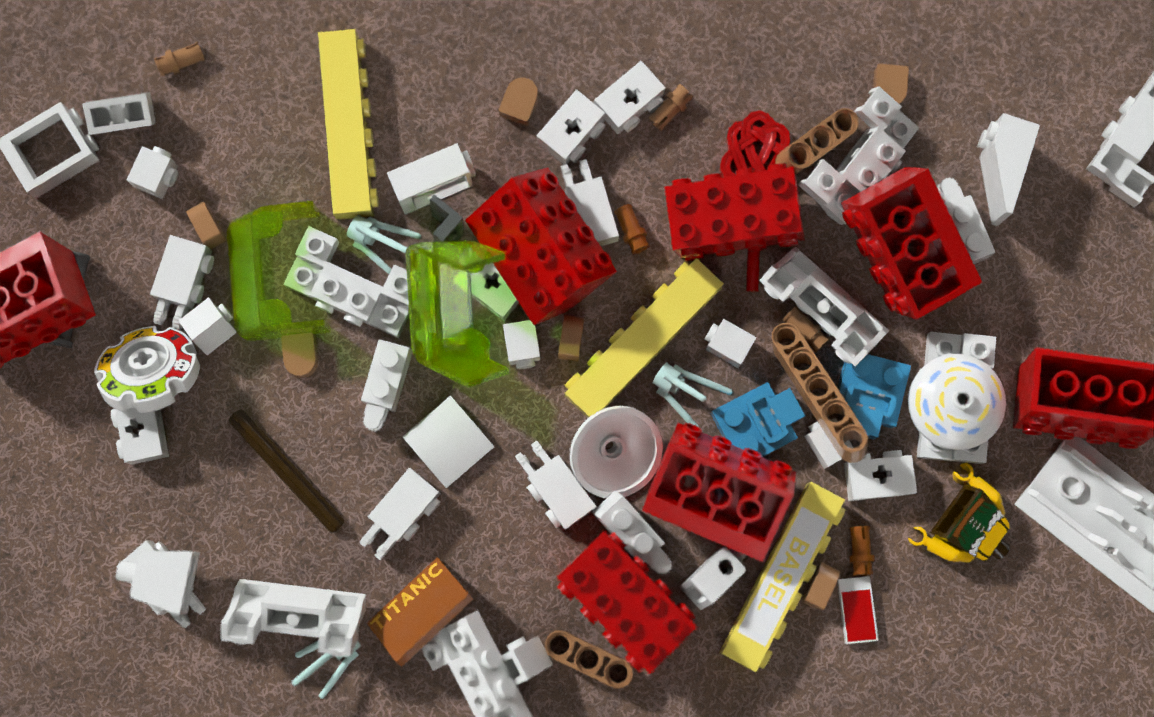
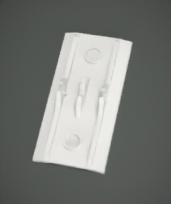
[1014,437,1154,613]

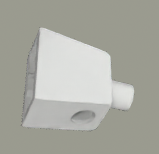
[679,546,749,610]
[116,551,200,614]

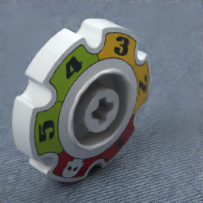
[94,326,200,413]

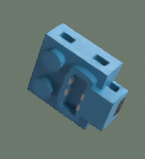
[837,354,911,439]
[710,382,805,457]

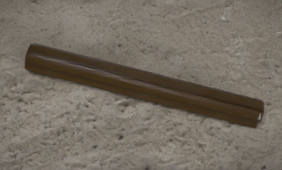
[228,409,344,533]

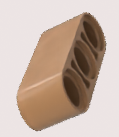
[776,108,859,175]
[545,630,633,689]

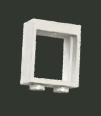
[0,102,99,199]
[387,143,476,214]

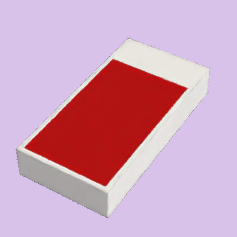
[837,576,878,644]

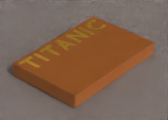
[367,557,474,667]

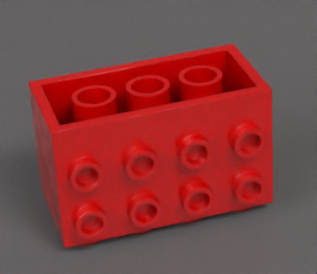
[664,163,805,261]
[465,167,617,325]
[1013,348,1154,449]
[557,531,697,674]

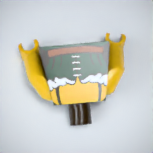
[908,463,1010,562]

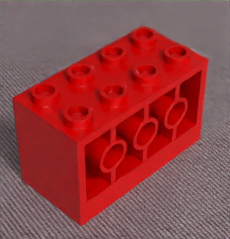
[841,167,983,320]
[0,232,96,369]
[642,422,796,562]

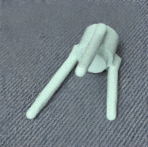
[347,215,421,274]
[652,363,733,427]
[292,640,361,699]

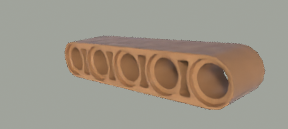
[771,323,867,463]

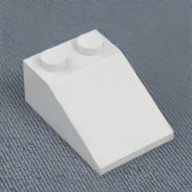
[978,113,1040,226]

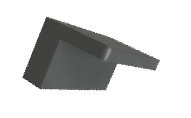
[430,195,464,257]

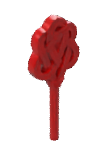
[719,110,794,292]

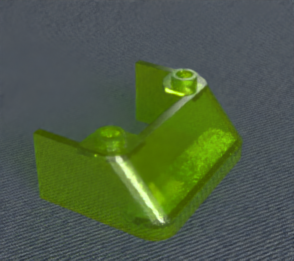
[227,201,331,341]
[406,241,509,388]

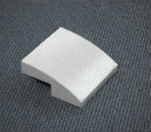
[402,396,494,488]

